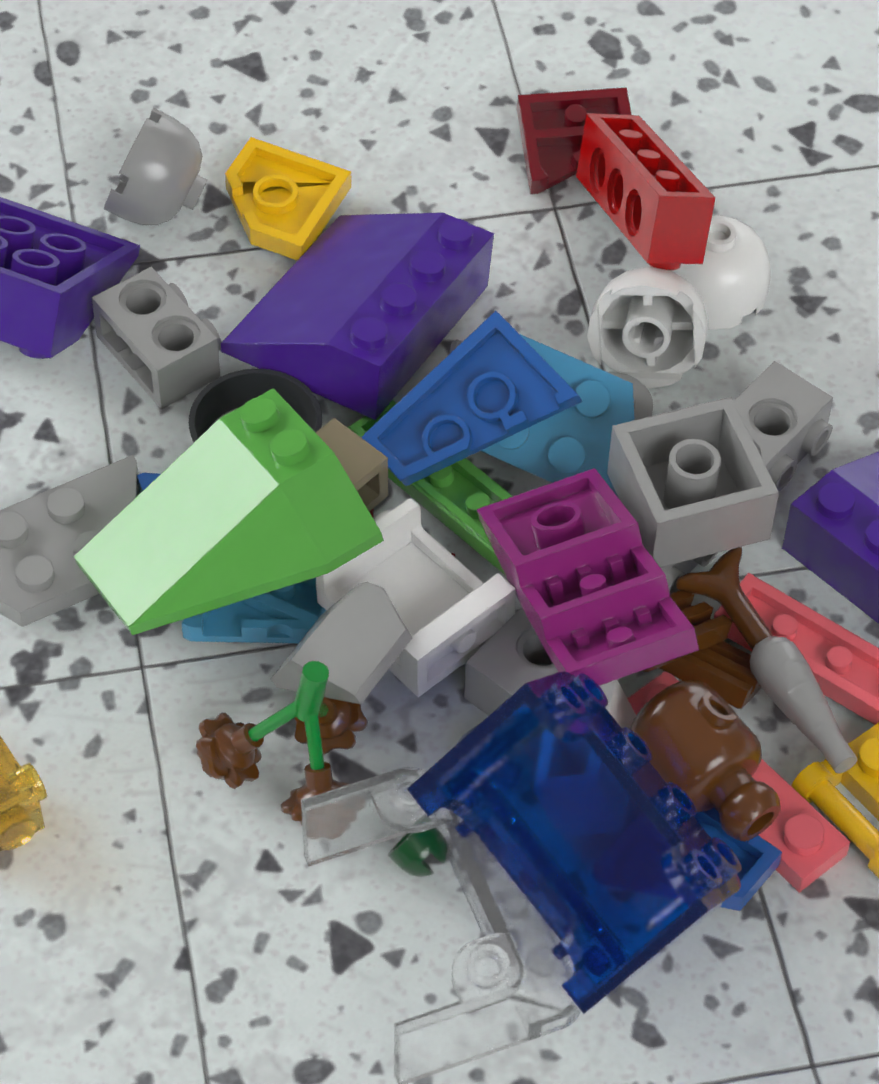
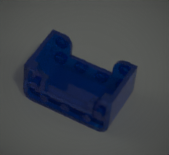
[407,671,742,1014]

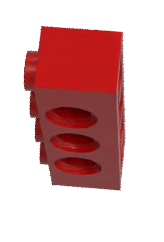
[576,113,716,270]

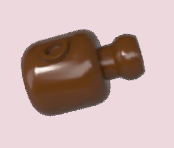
[628,680,781,842]

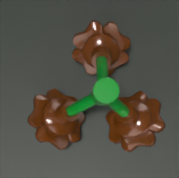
[196,661,368,833]

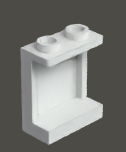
[316,498,516,697]

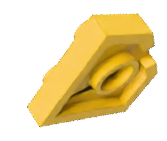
[225,137,351,261]

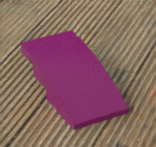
[477,468,699,695]

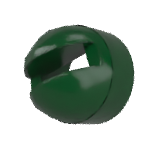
[388,817,448,877]

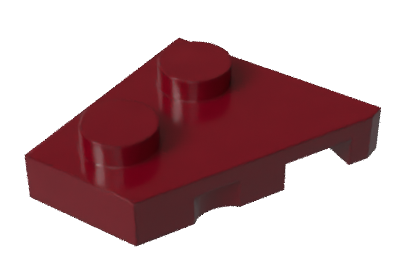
[517,87,632,194]

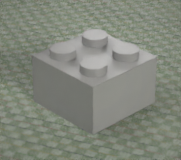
[607,397,779,567]

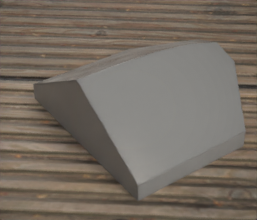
[271,582,412,704]

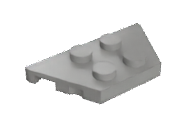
[0,455,138,627]

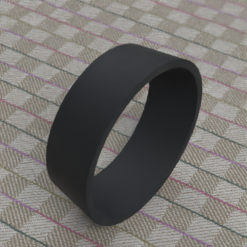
[188,369,322,443]

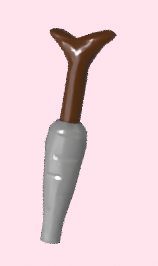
[676,547,857,773]

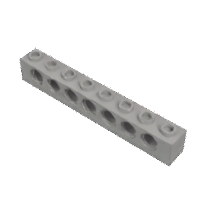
[464,361,833,741]

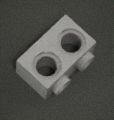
[92,267,221,409]

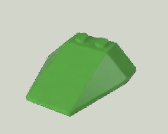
[74,388,384,635]

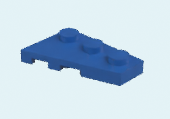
[361,311,583,486]

